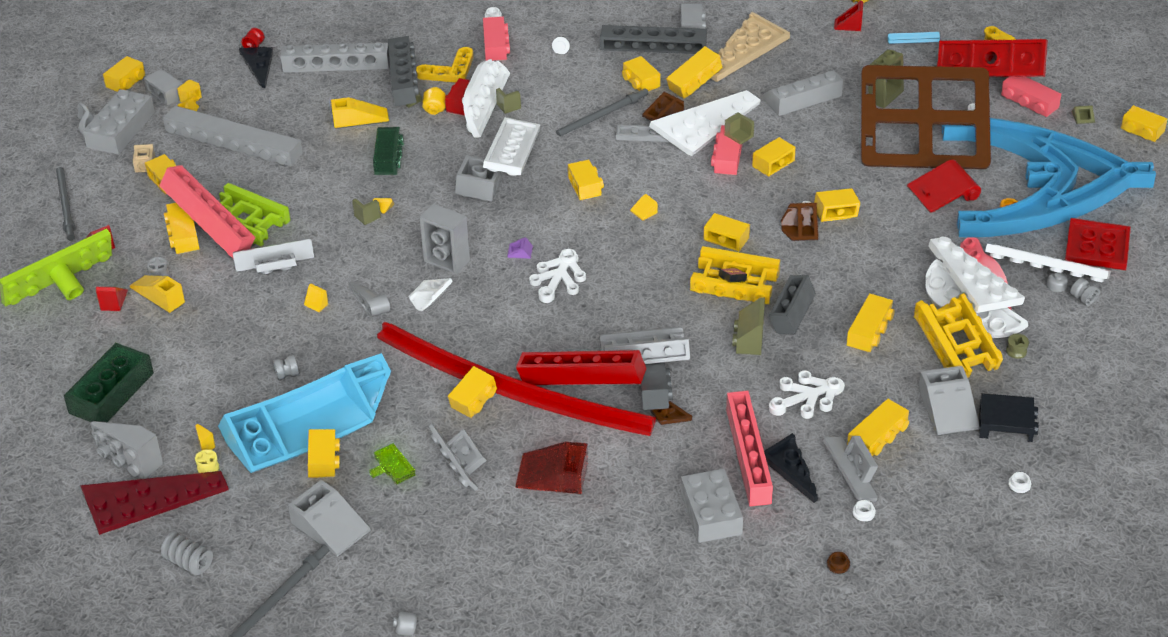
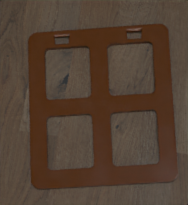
[861,65,991,169]

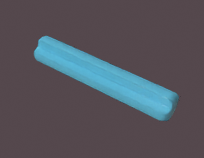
[888,32,940,44]

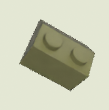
[732,297,765,355]

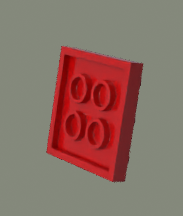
[1065,218,1131,270]

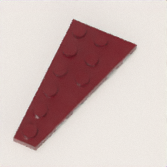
[80,471,229,535]

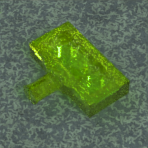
[369,443,416,485]

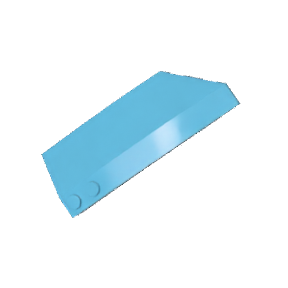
[218,353,391,473]

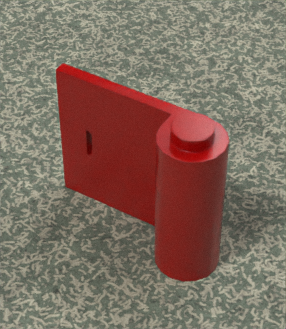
[907,160,981,213]

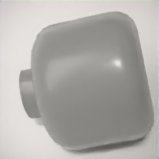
[1046,272,1068,292]
[392,611,417,636]

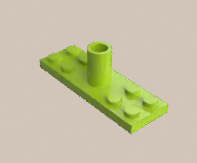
[0,229,112,307]

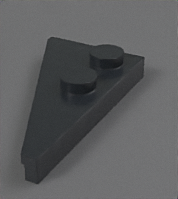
[239,47,273,88]
[764,433,818,503]

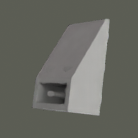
[918,366,980,435]
[91,421,163,479]
[288,480,371,557]

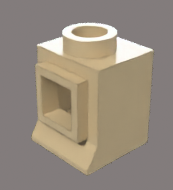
[133,144,156,172]

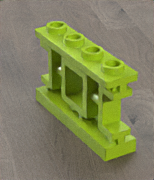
[219,183,291,247]

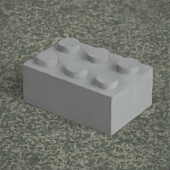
[420,204,470,274]
[681,469,743,543]

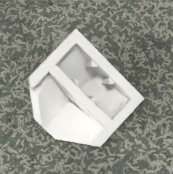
[408,278,453,311]

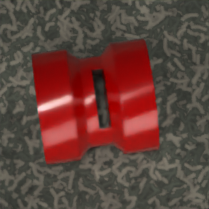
[241,28,265,48]

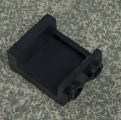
[979,393,1039,442]

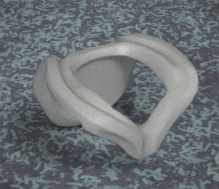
[77,102,96,136]

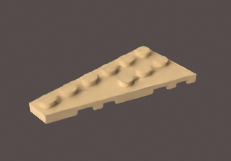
[710,12,790,82]

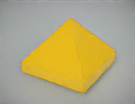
[373,198,395,214]

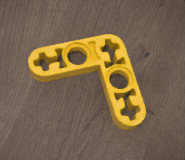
[416,47,473,83]

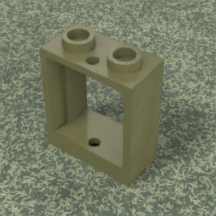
[868,49,904,108]

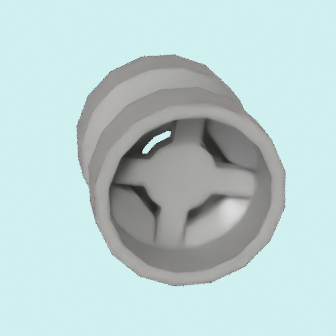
[1070,278,1100,306]
[273,355,299,380]

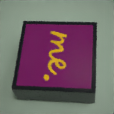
[718,268,747,282]

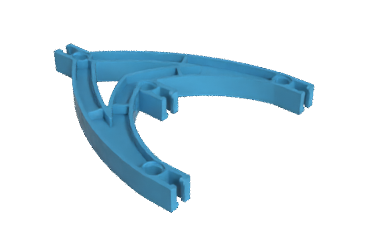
[941,118,1156,237]

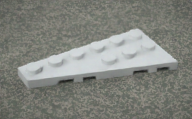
[649,90,761,156]
[929,236,1025,313]

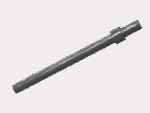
[556,88,648,137]
[56,167,75,241]
[229,545,330,637]

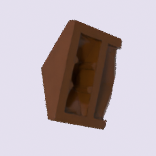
[642,92,684,121]
[781,203,818,241]

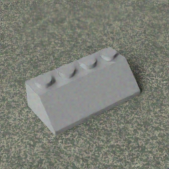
[761,70,843,116]

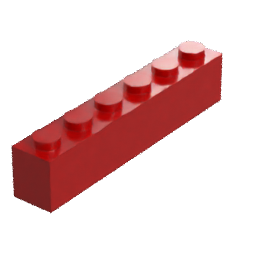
[516,350,647,385]

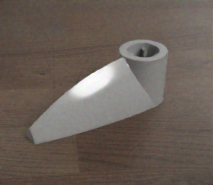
[348,282,390,317]

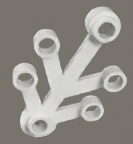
[529,249,586,303]
[769,370,845,419]

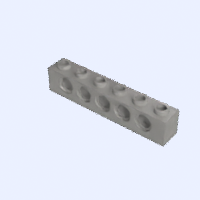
[281,42,389,72]

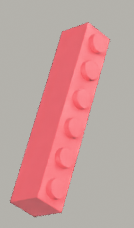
[159,165,256,259]
[726,391,773,506]

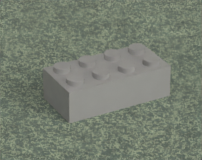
[83,89,155,155]

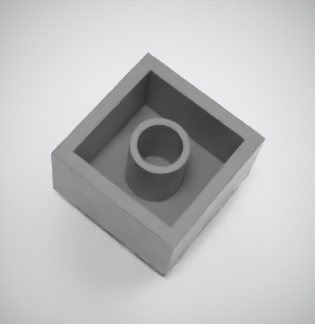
[455,155,502,202]

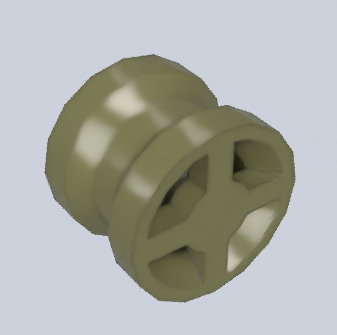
[1006,334,1029,359]

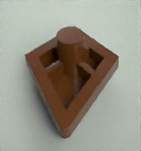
[650,401,692,425]

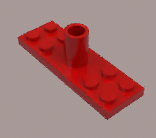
[937,39,1048,77]

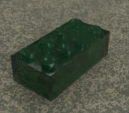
[64,342,154,423]

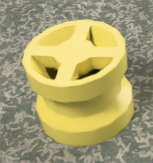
[195,449,219,473]

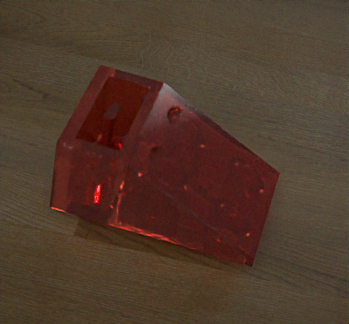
[516,441,588,494]

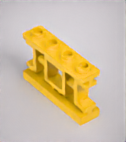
[690,246,780,304]
[915,293,1003,378]

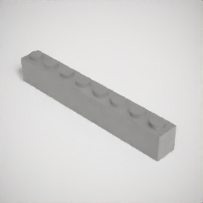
[163,106,303,166]

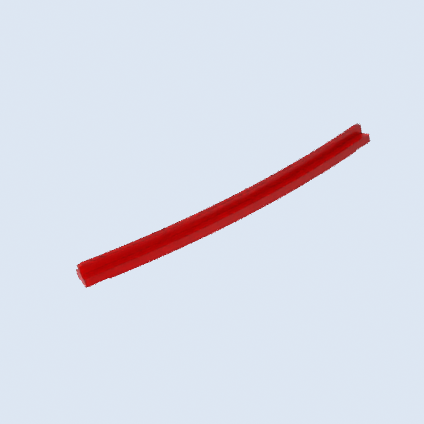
[377,322,656,436]

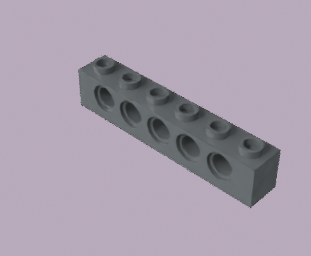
[600,25,707,54]
[388,36,419,106]

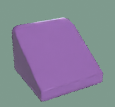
[507,237,533,259]

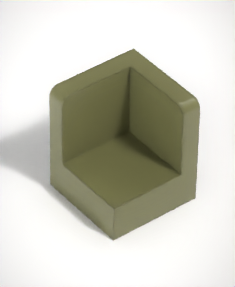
[496,88,521,114]
[724,112,754,144]
[352,199,381,225]

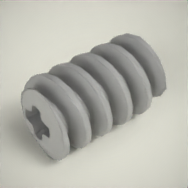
[161,531,213,575]

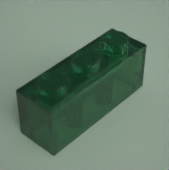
[373,127,404,175]

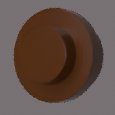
[827,552,850,574]

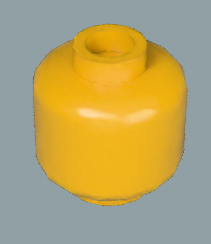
[422,87,446,115]

